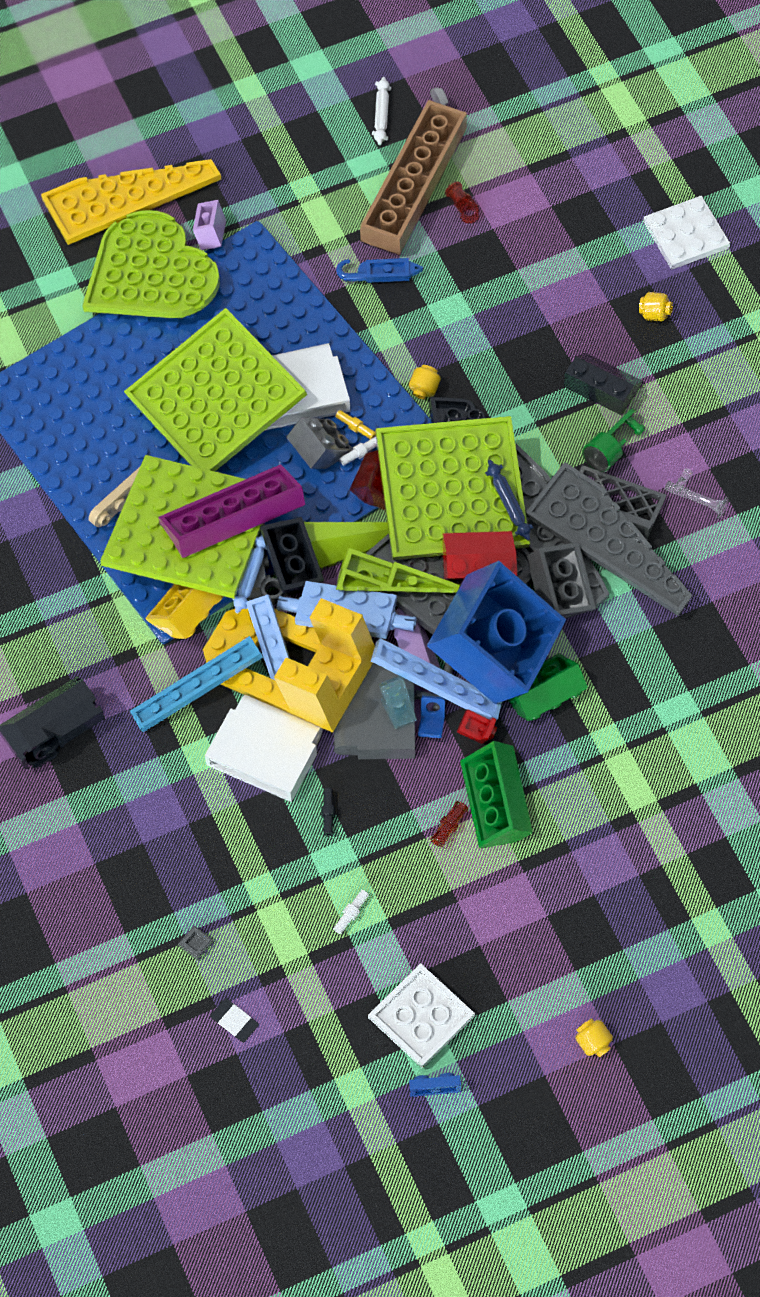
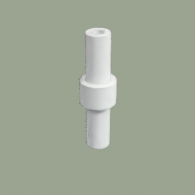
[339,437,377,466]
[333,890,369,934]

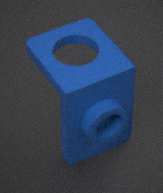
[418,696,445,738]

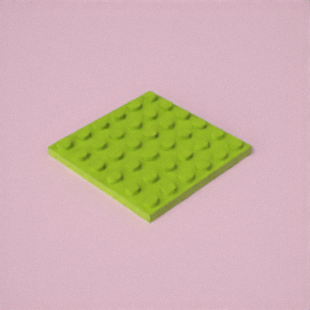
[124,308,308,471]
[375,416,530,560]
[100,455,264,599]

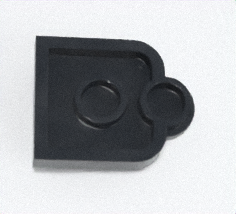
[429,397,485,423]

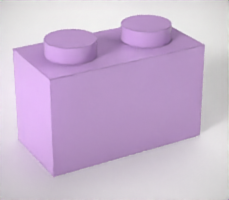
[193,200,226,250]

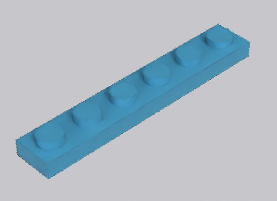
[130,636,263,732]

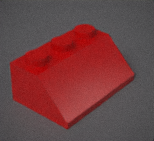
[442,531,517,580]

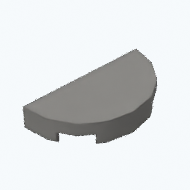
[430,87,449,106]

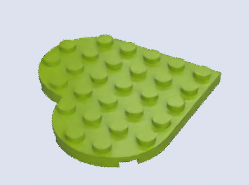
[82,210,220,318]

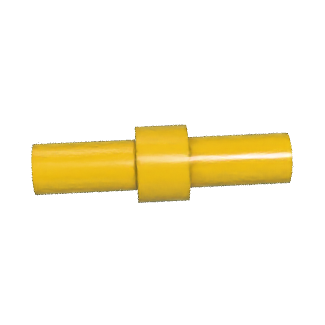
[335,410,376,440]

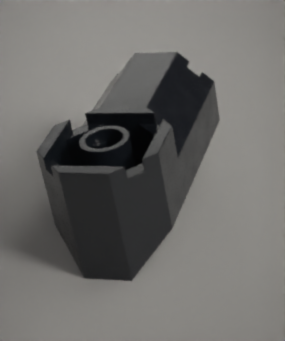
[0,676,105,770]

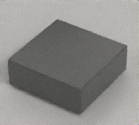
[178,926,214,961]

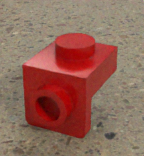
[457,709,497,744]

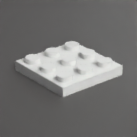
[643,196,730,270]
[368,963,475,1069]

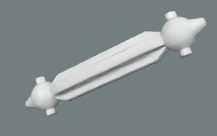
[372,77,391,145]

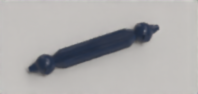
[485,460,533,541]

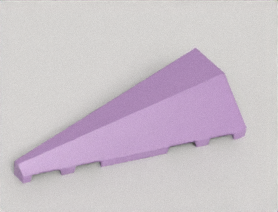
[394,608,441,669]

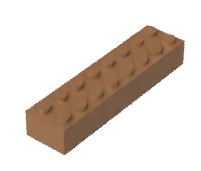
[360,100,467,255]

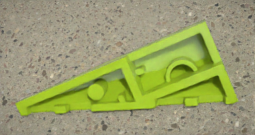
[304,522,389,568]

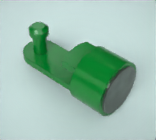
[582,408,645,472]

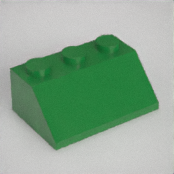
[508,653,588,721]

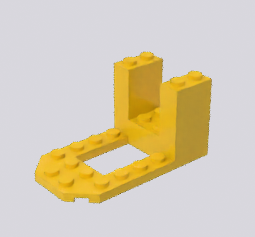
[203,598,375,732]

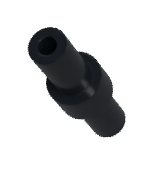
[321,788,335,836]

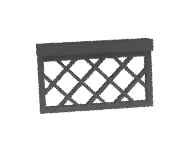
[580,465,667,541]

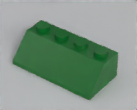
[460,741,533,848]

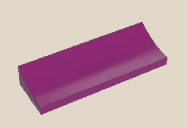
[159,464,305,558]

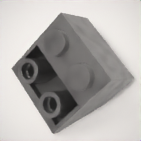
[287,418,353,469]

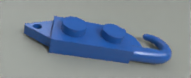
[336,258,423,283]

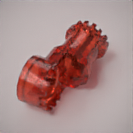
[445,181,479,223]

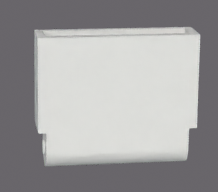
[266,343,350,430]
[205,695,323,802]

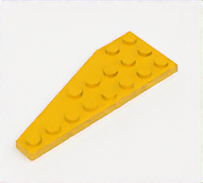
[41,159,221,245]

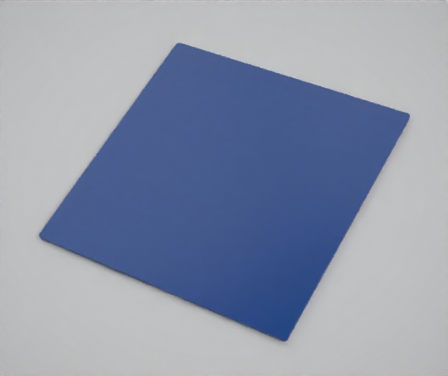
[0,221,431,644]

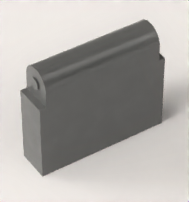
[334,664,415,759]

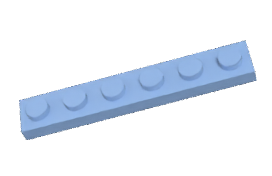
[371,638,502,719]

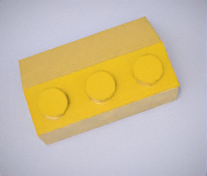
[145,584,223,639]

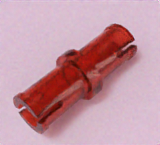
[430,801,468,848]

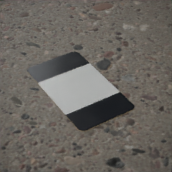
[210,998,259,1042]

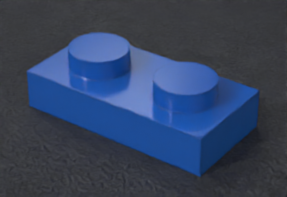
[409,1073,461,1097]

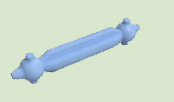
[232,535,267,613]

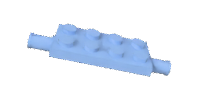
[277,581,417,639]

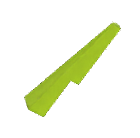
[336,548,460,593]

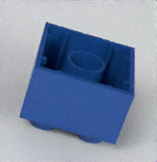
[427,561,566,704]

